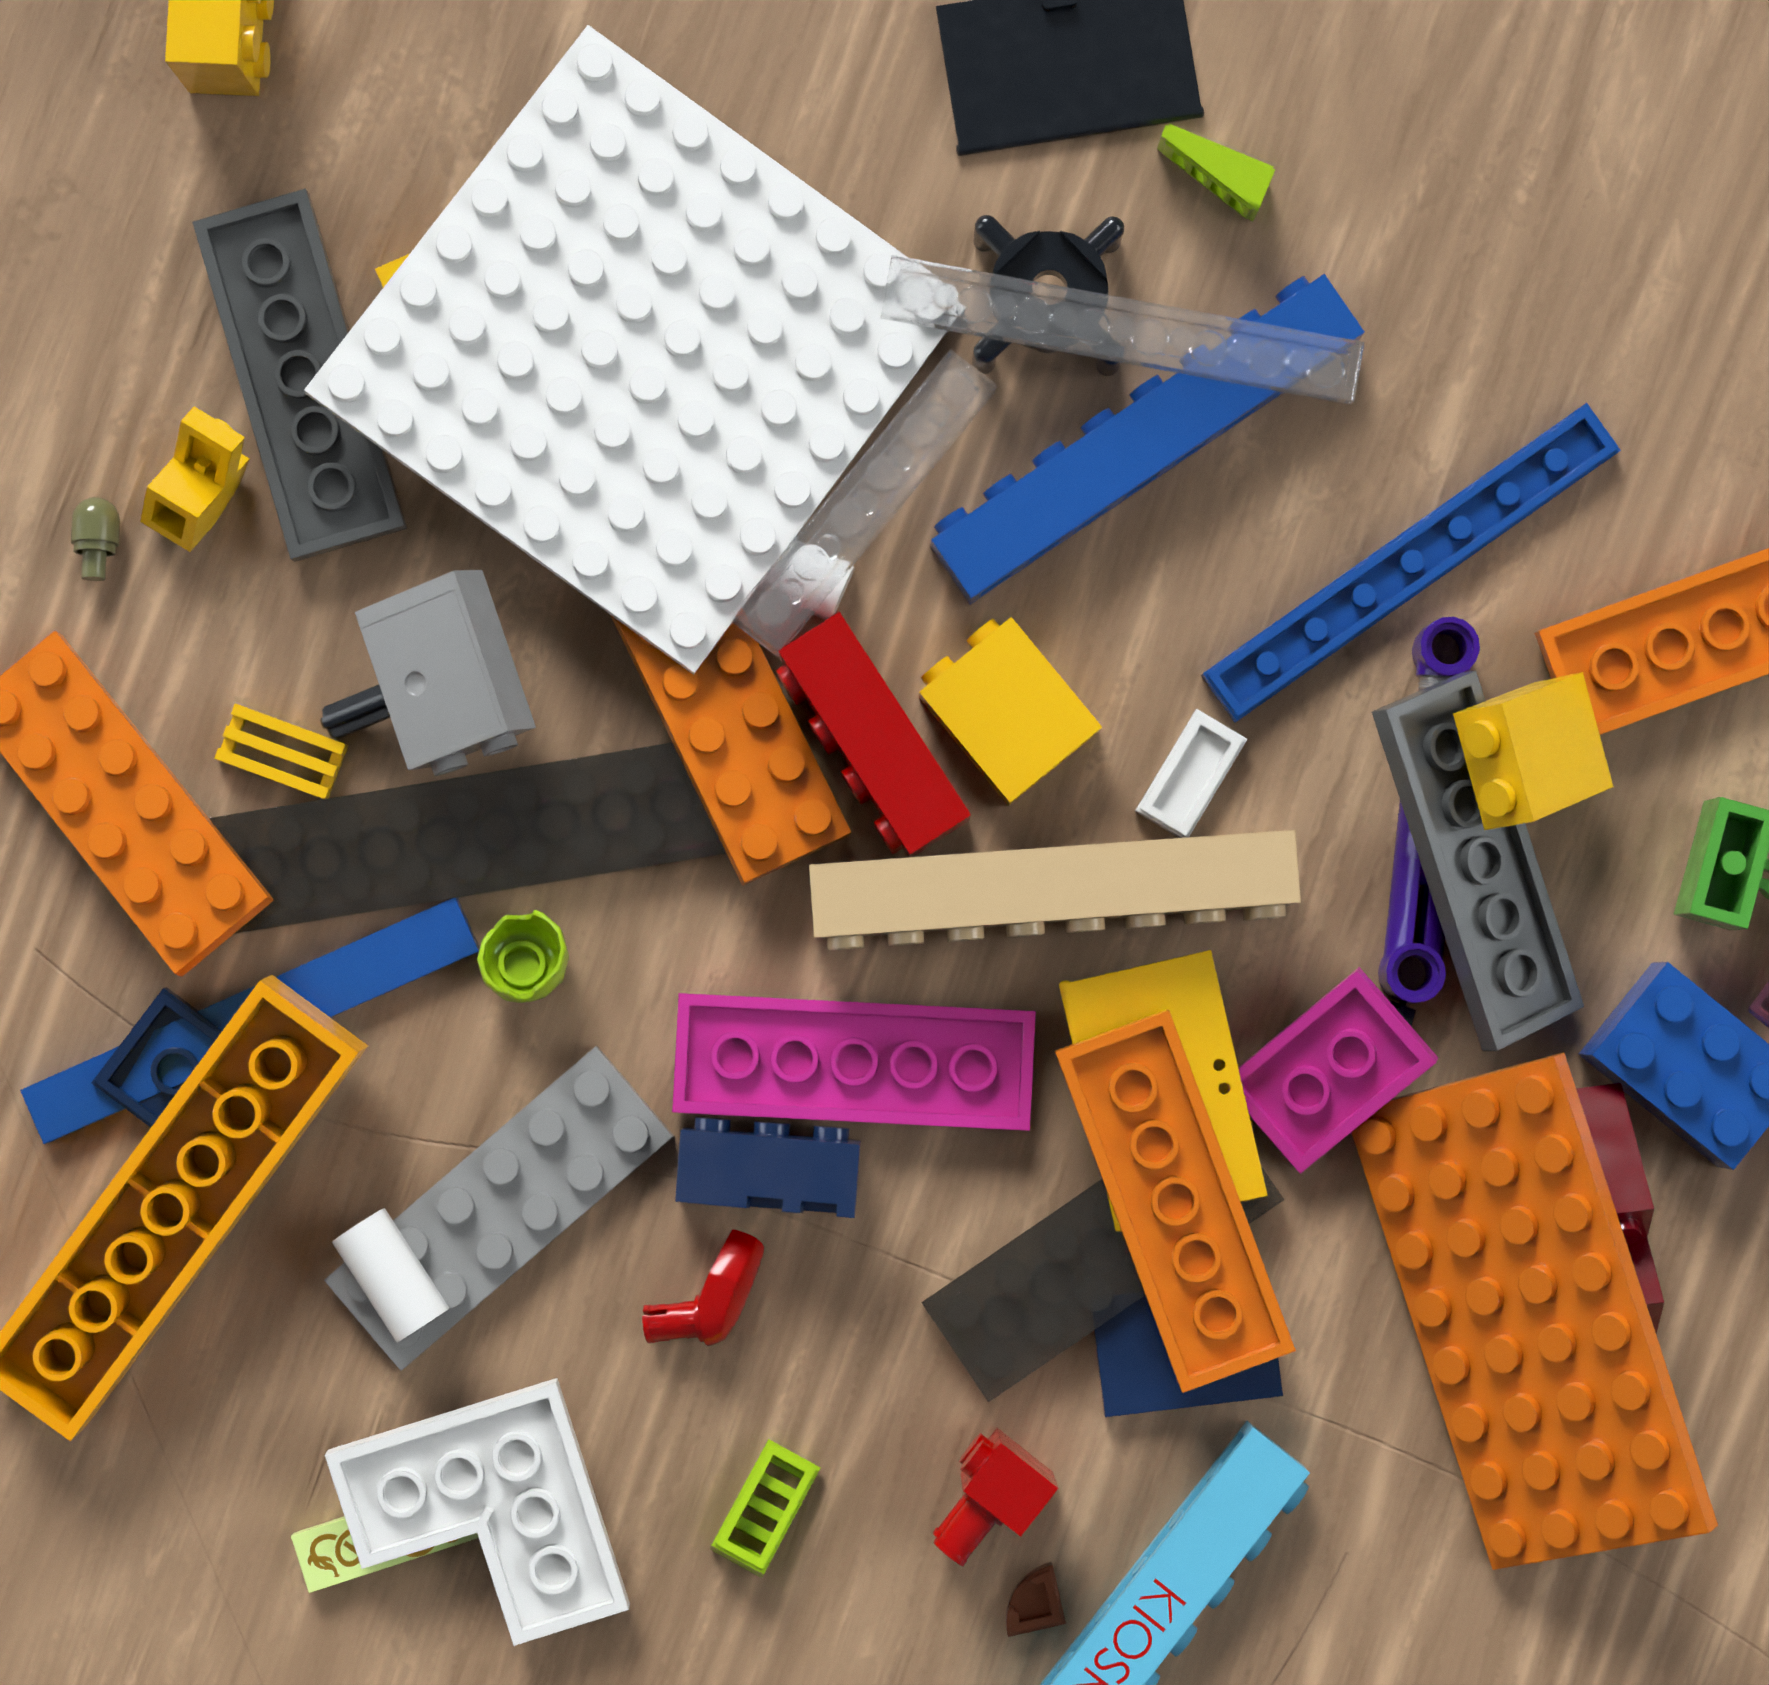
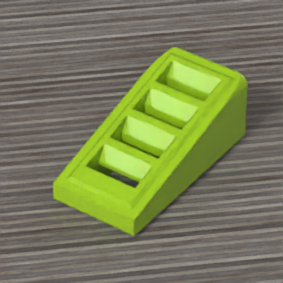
[1157,124,1275,222]
[710,1439,821,1578]

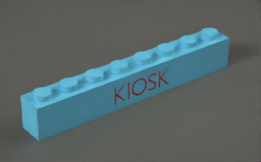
[1040,1421,1310,1685]

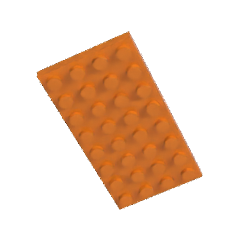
[1352,1053,1718,1570]

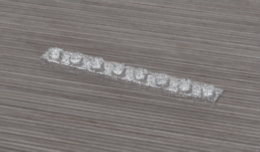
[880,255,1365,405]

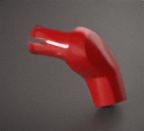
[642,1229,765,1346]

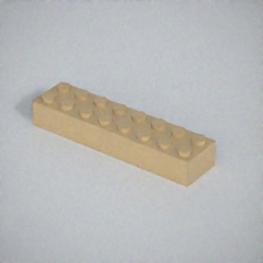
[809,830,1301,950]

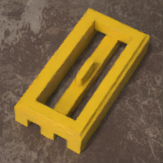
[214,703,349,800]

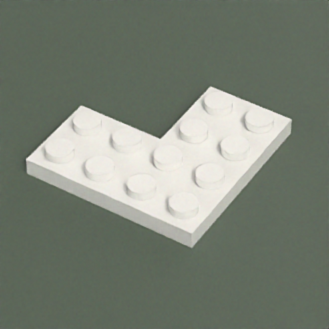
[325,1378,630,1646]

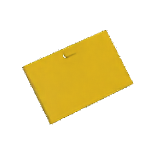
[1059,950,1268,1232]

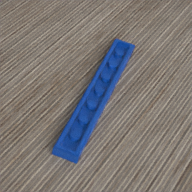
[1201,403,1621,723]
[20,897,480,1144]

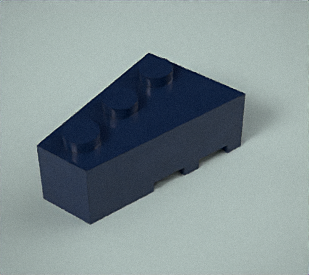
[675,1117,861,1218]

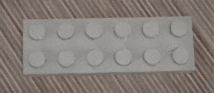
[324,1046,674,1371]

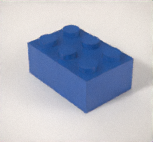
[1578,962,1769,1170]

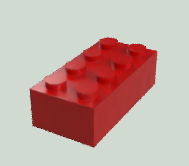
[775,612,971,858]

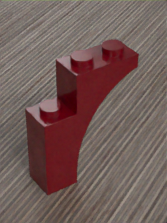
[1576,1083,1664,1334]

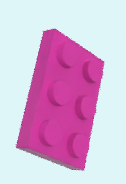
[1228,967,1438,1174]

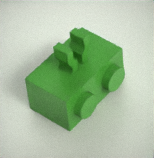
[1673,797,1769,931]

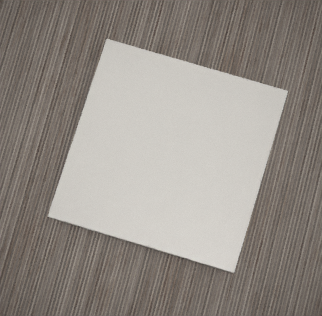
[304,25,969,675]

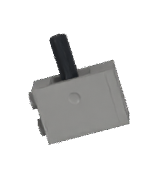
[320,570,536,776]

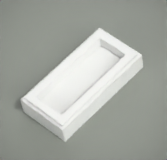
[1135,709,1247,838]

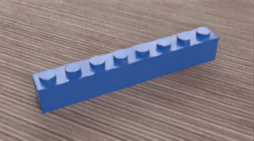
[930,274,1365,605]

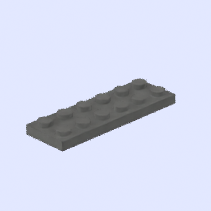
[192,188,407,562]
[1372,671,1584,1051]

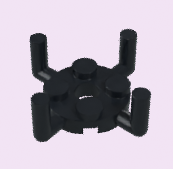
[972,215,1125,376]

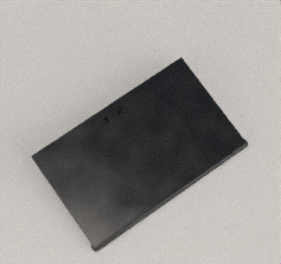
[936,0,1204,156]

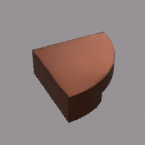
[1006,1562,1066,1637]

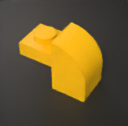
[140,406,250,552]

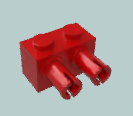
[933,1428,1059,1567]

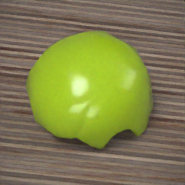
[477,910,569,1003]

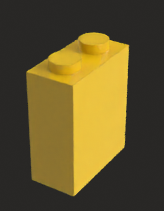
[919,617,1102,806]
[1453,672,1613,830]

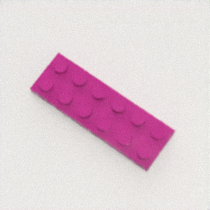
[672,993,1036,1131]

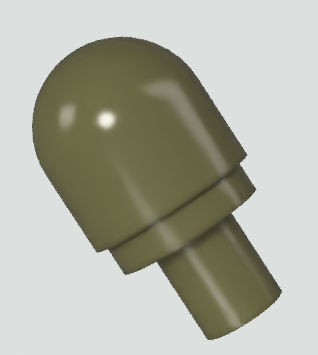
[71,497,120,581]

